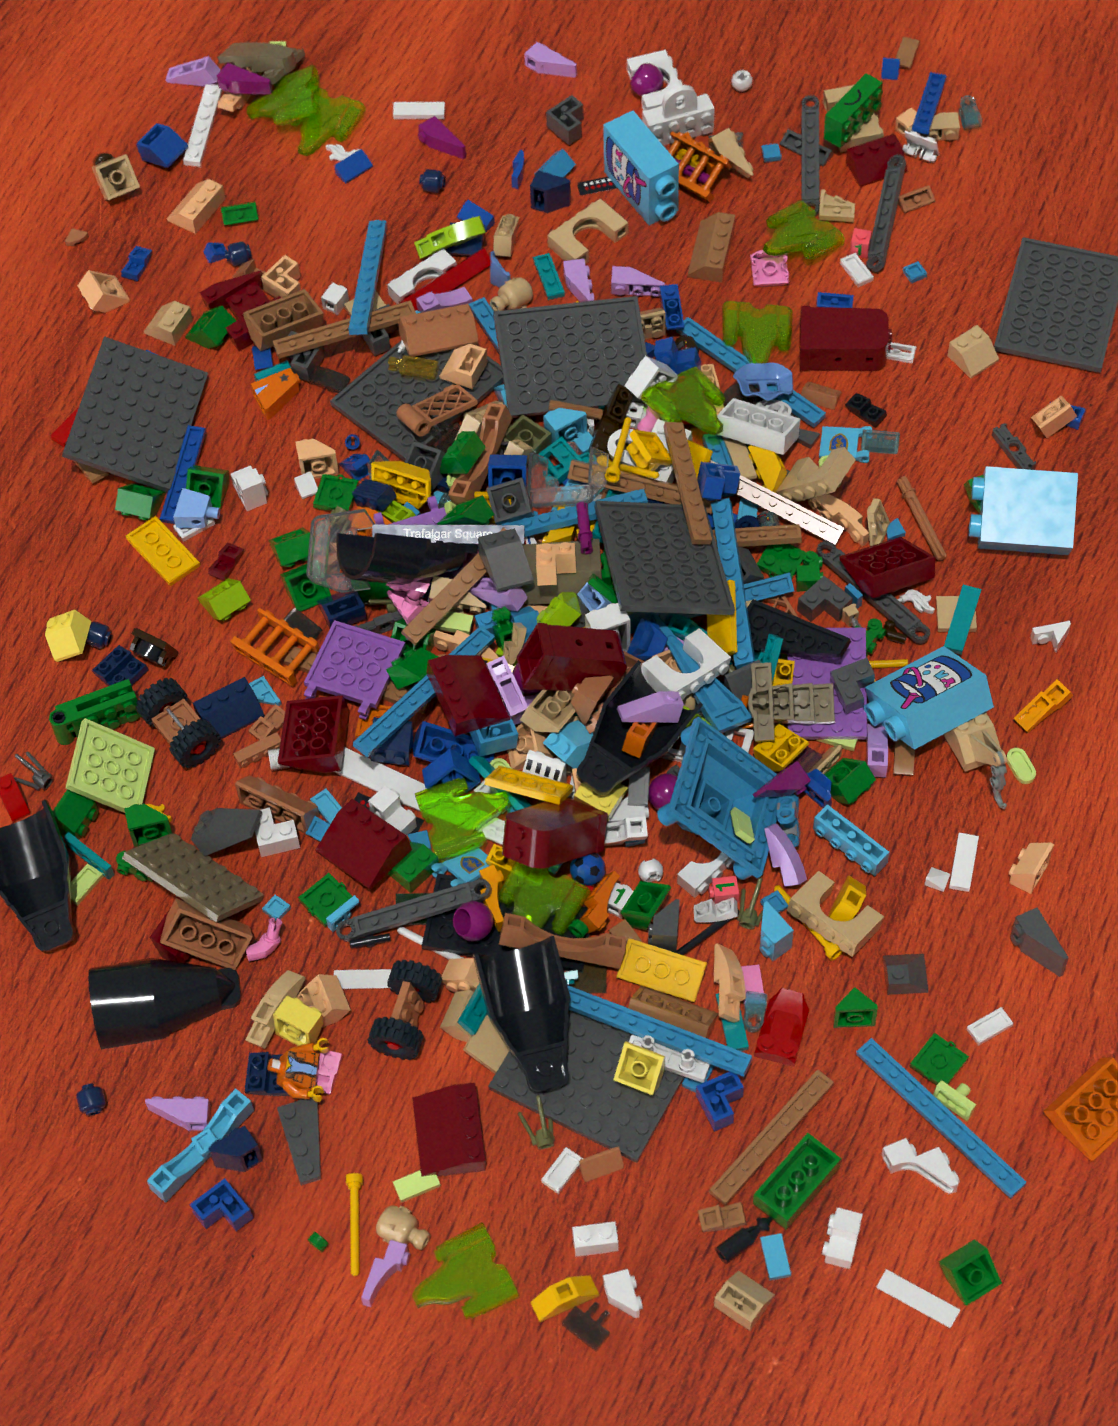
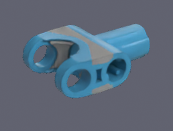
[777,794,801,847]

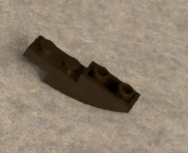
[588,384,634,456]

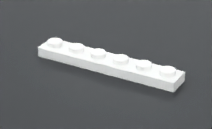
[183,84,223,167]

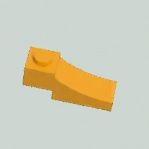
[1013,679,1073,733]
[479,864,505,932]

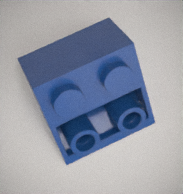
[136,123,188,168]

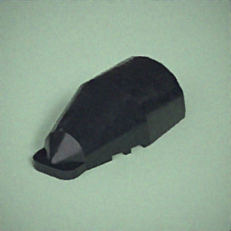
[336,533,478,585]
[576,660,703,795]
[0,800,75,951]
[473,935,570,1092]
[88,958,241,1050]

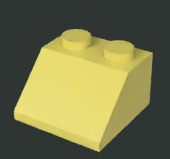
[45,610,91,662]
[574,783,628,822]
[273,996,323,1046]
[614,1041,665,1095]

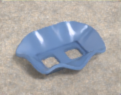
[733,363,793,401]

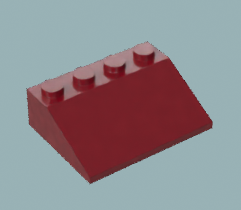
[839,537,935,598]
[426,655,510,736]
[278,695,349,773]
[315,799,412,890]
[412,1082,485,1177]

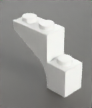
[604,816,648,846]
[882,1138,959,1194]

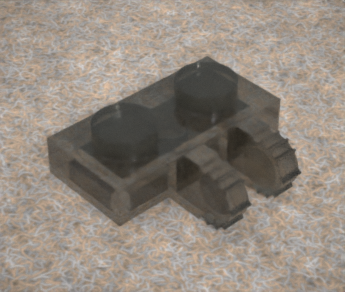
[429,421,461,453]
[562,1302,611,1351]

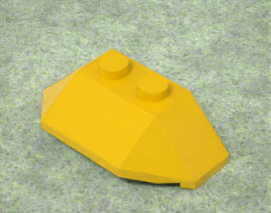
[371,461,431,509]

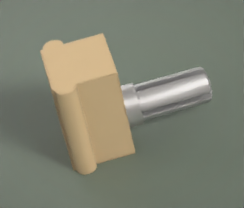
[841,604,862,628]

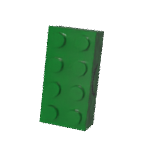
[824,73,883,148]
[753,1133,842,1230]

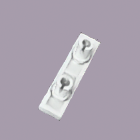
[629,1035,711,1083]

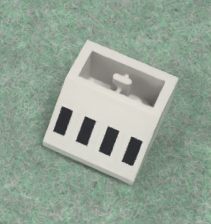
[522,750,567,783]

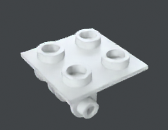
[903,131,940,163]

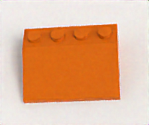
[1043,1057,1118,1161]

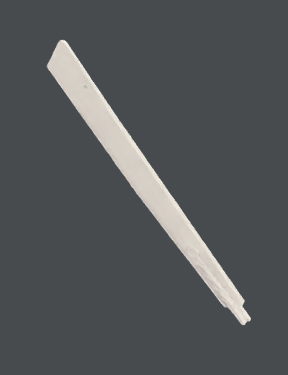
[335,747,505,845]

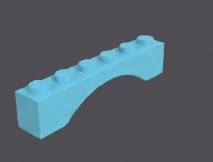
[147,1089,254,1203]

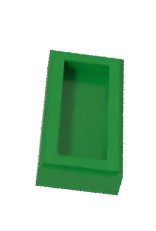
[588,574,618,603]

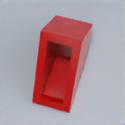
[0,773,31,822]

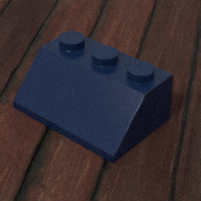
[193,677,265,739]

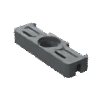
[992,423,1036,470]
[355,611,403,634]

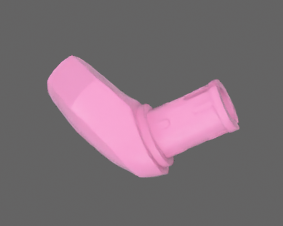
[637,405,660,432]
[246,918,282,961]

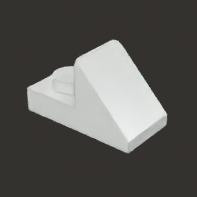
[1030,621,1071,653]

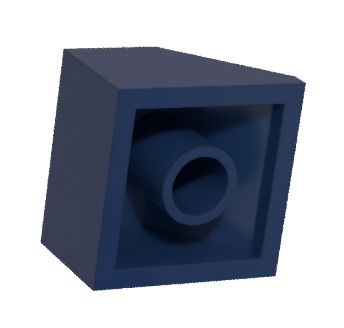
[370,717,413,765]

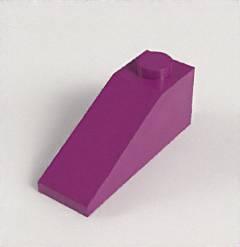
[217,63,273,94]
[418,116,466,159]
[752,761,811,798]

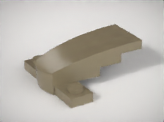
[218,42,305,84]
[748,662,835,742]

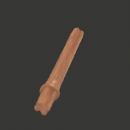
[897,476,947,561]

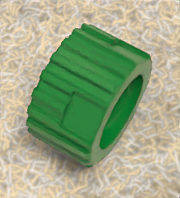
[568,919,589,938]
[307,1231,329,1252]

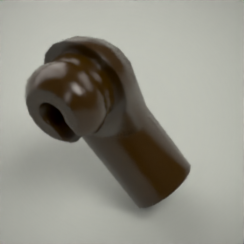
[883,620,907,644]

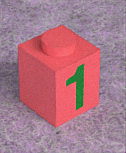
[850,228,872,258]
[708,876,739,904]

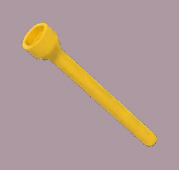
[605,417,632,483]
[594,455,659,479]
[774,885,843,961]
[346,1173,363,1276]

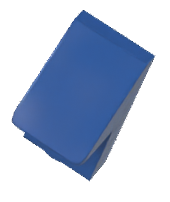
[339,454,370,481]

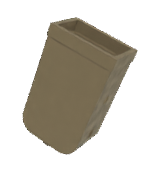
[521,539,601,605]

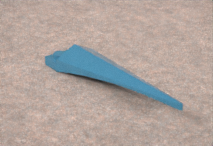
[652,612,752,733]

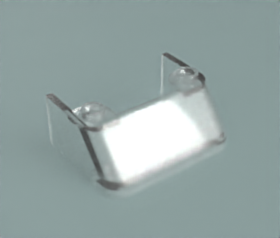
[527,447,609,509]
[306,509,375,593]

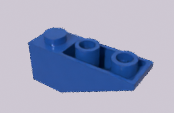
[660,284,685,330]

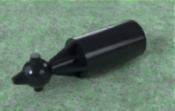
[715,1217,773,1264]

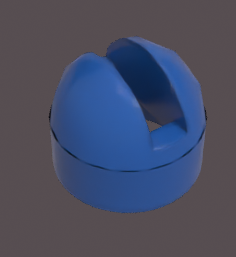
[345,434,360,450]

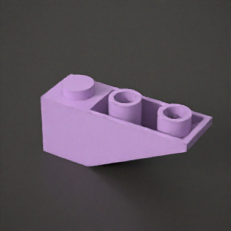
[524,42,577,78]
[563,259,594,302]
[611,266,665,297]
[866,724,888,777]
[145,1097,211,1131]

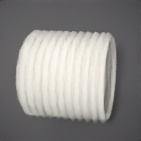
[268,748,290,770]

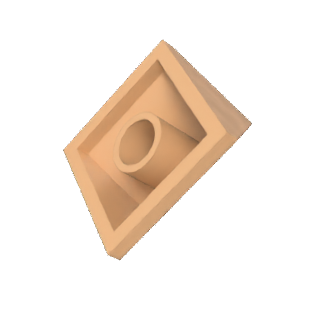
[1031,396,1077,438]

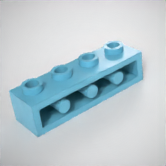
[813,804,889,876]

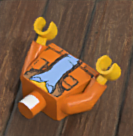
[268,1038,329,1102]

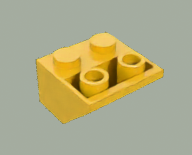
[753,724,809,772]

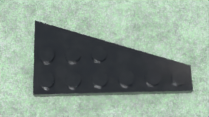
[747,599,851,658]

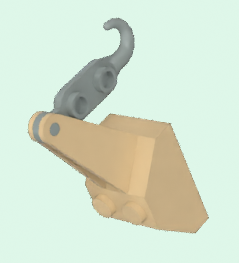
[943,712,1007,809]

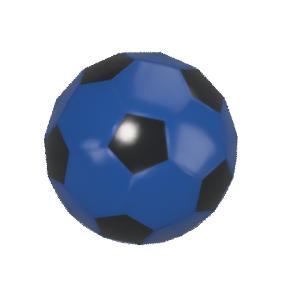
[570,852,606,886]

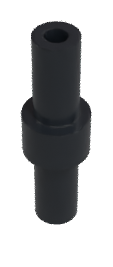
[349,933,391,949]

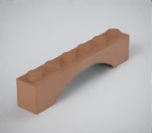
[448,402,512,505]
[499,913,626,969]

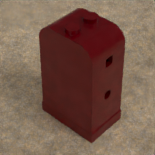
[799,306,892,372]
[516,623,627,692]
[502,798,608,869]

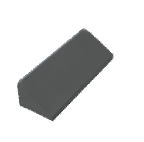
[780,129,834,166]

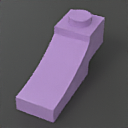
[416,287,473,313]
[361,1240,410,1307]

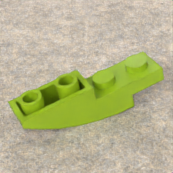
[414,216,486,259]

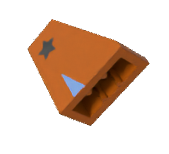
[251,368,301,420]

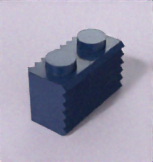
[352,478,397,512]

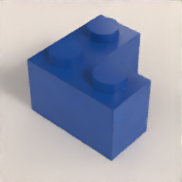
[654,337,701,377]
[697,462,740,501]
[422,749,481,795]
[696,1072,744,1131]
[190,1178,253,1231]

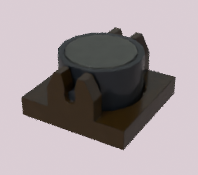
[130,628,179,667]

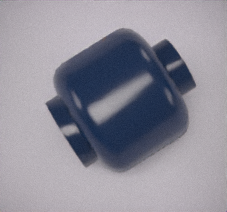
[419,169,446,193]
[225,241,252,266]
[85,621,112,649]
[76,1083,106,1116]

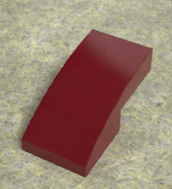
[208,543,244,580]

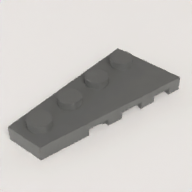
[277,1097,321,1186]

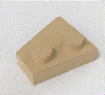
[819,189,855,222]
[867,499,890,546]

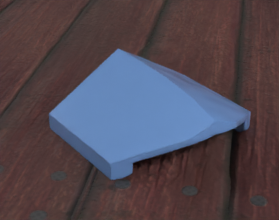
[490,251,511,288]

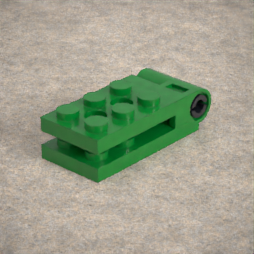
[49,679,142,745]

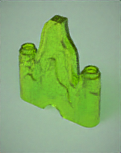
[247,65,319,126]
[288,85,366,156]
[763,200,845,259]
[722,301,793,364]
[641,367,725,435]
[415,778,511,863]
[498,862,591,950]
[412,1222,519,1319]

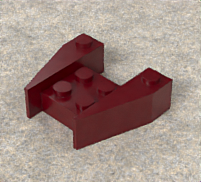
[200,270,281,352]

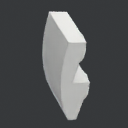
[694,897,738,923]

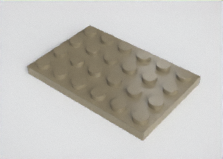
[122,833,264,922]

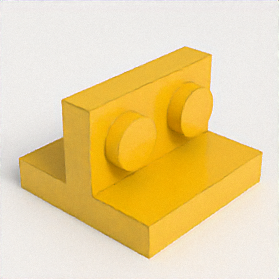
[626,430,672,471]

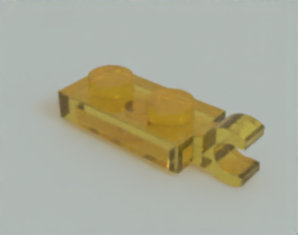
[388,355,439,380]

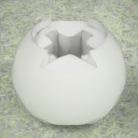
[731,70,753,92]
[638,859,663,882]

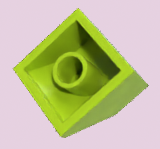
[197,578,251,621]
[536,592,581,626]

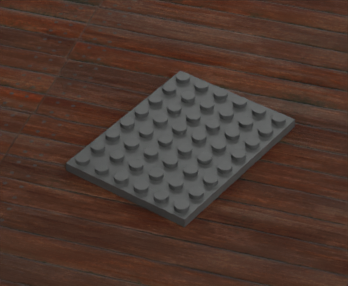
[994,237,1118,373]
[493,296,654,418]
[62,336,208,493]
[330,341,503,461]
[594,501,735,615]
[488,1009,685,1163]

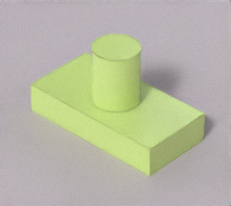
[933,1080,976,1121]

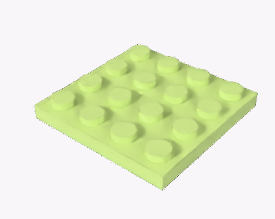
[65,718,155,813]

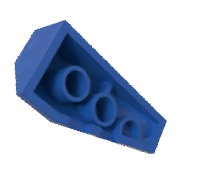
[413,721,495,763]

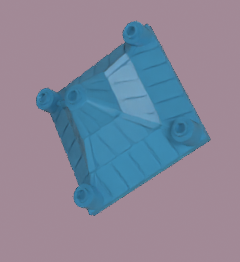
[657,717,781,880]

